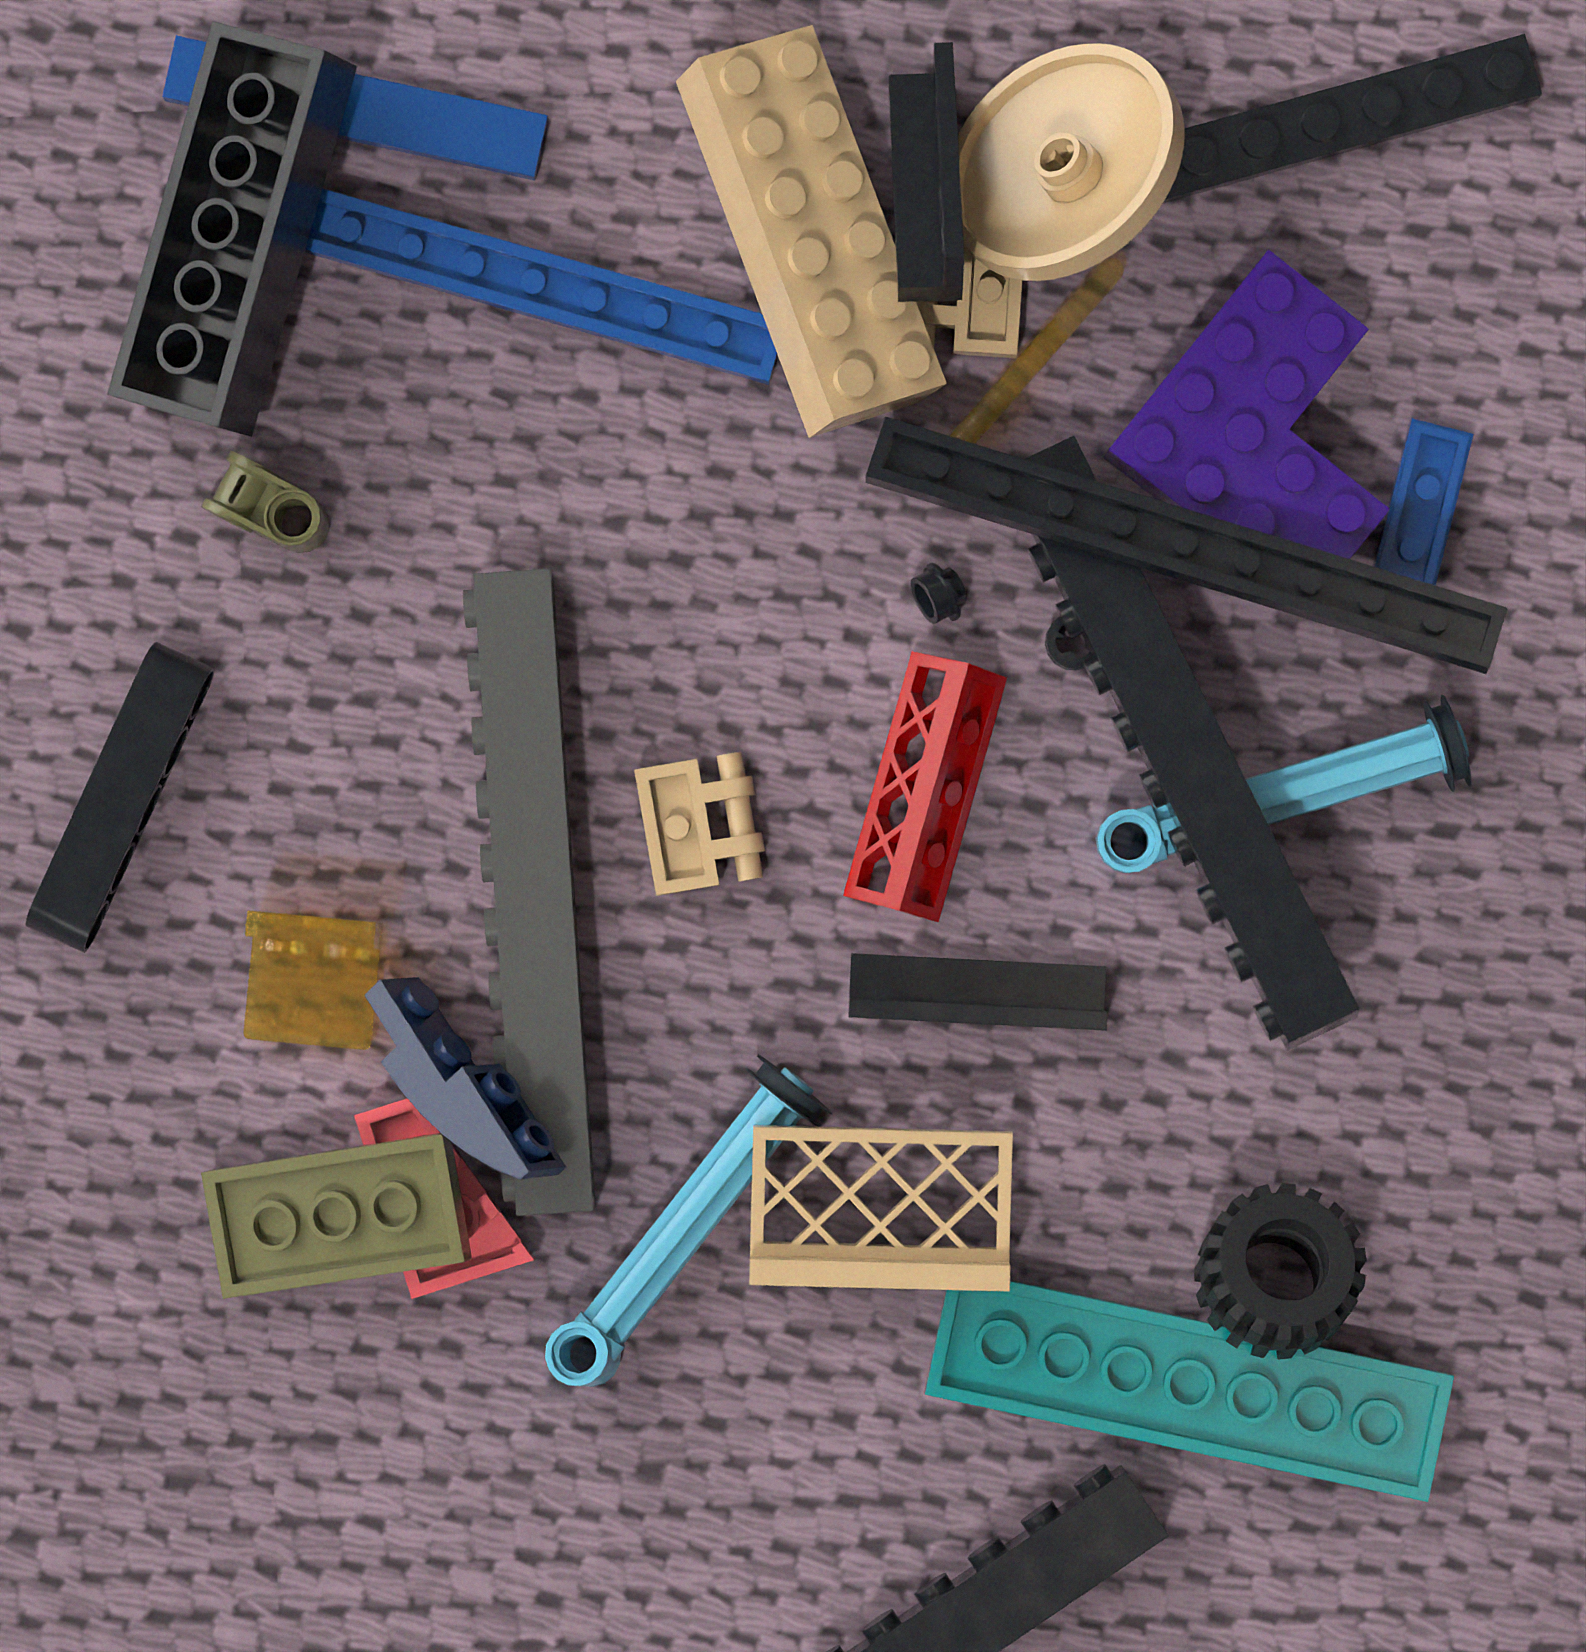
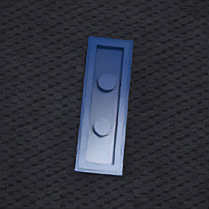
[1373,418,1474,585]

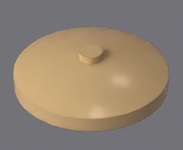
[958,43,1185,281]

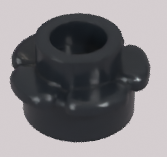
[910,563,966,624]

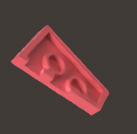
[354,1098,536,1299]

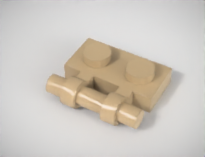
[916,246,1022,358]
[634,752,765,896]

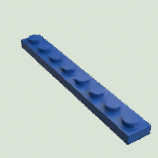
[304,189,778,385]

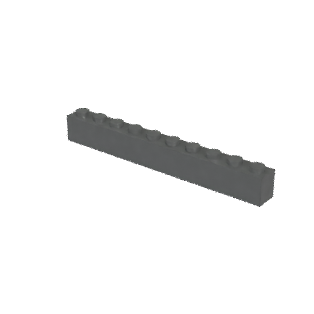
[463,568,596,1216]

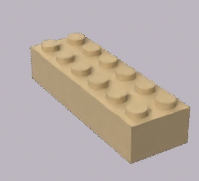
[676,25,947,438]

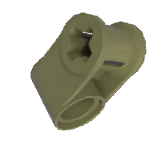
[201,450,330,553]

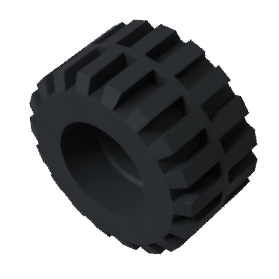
[1194,1183,1367,1360]

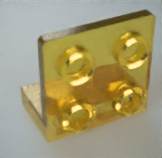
[243,910,383,1050]

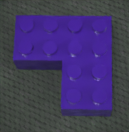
[1104,249,1390,559]

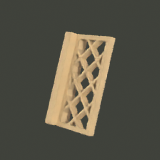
[749,1125,1013,1291]

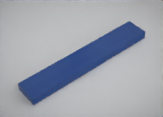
[162,35,549,181]

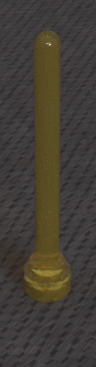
[949,258,1124,444]

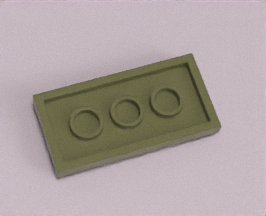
[201,1133,472,1299]

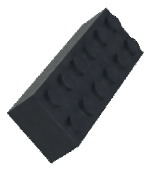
[107,21,357,437]

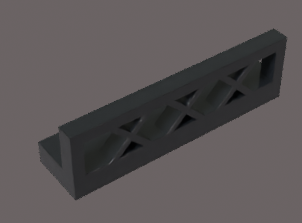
[888,42,964,302]
[848,953,1108,1031]

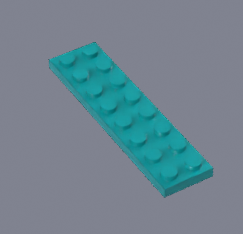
[924,1280,1454,1502]

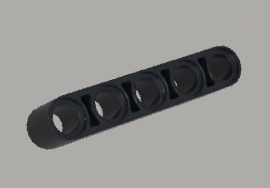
[25,642,215,953]

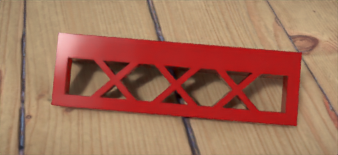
[843,651,1007,923]

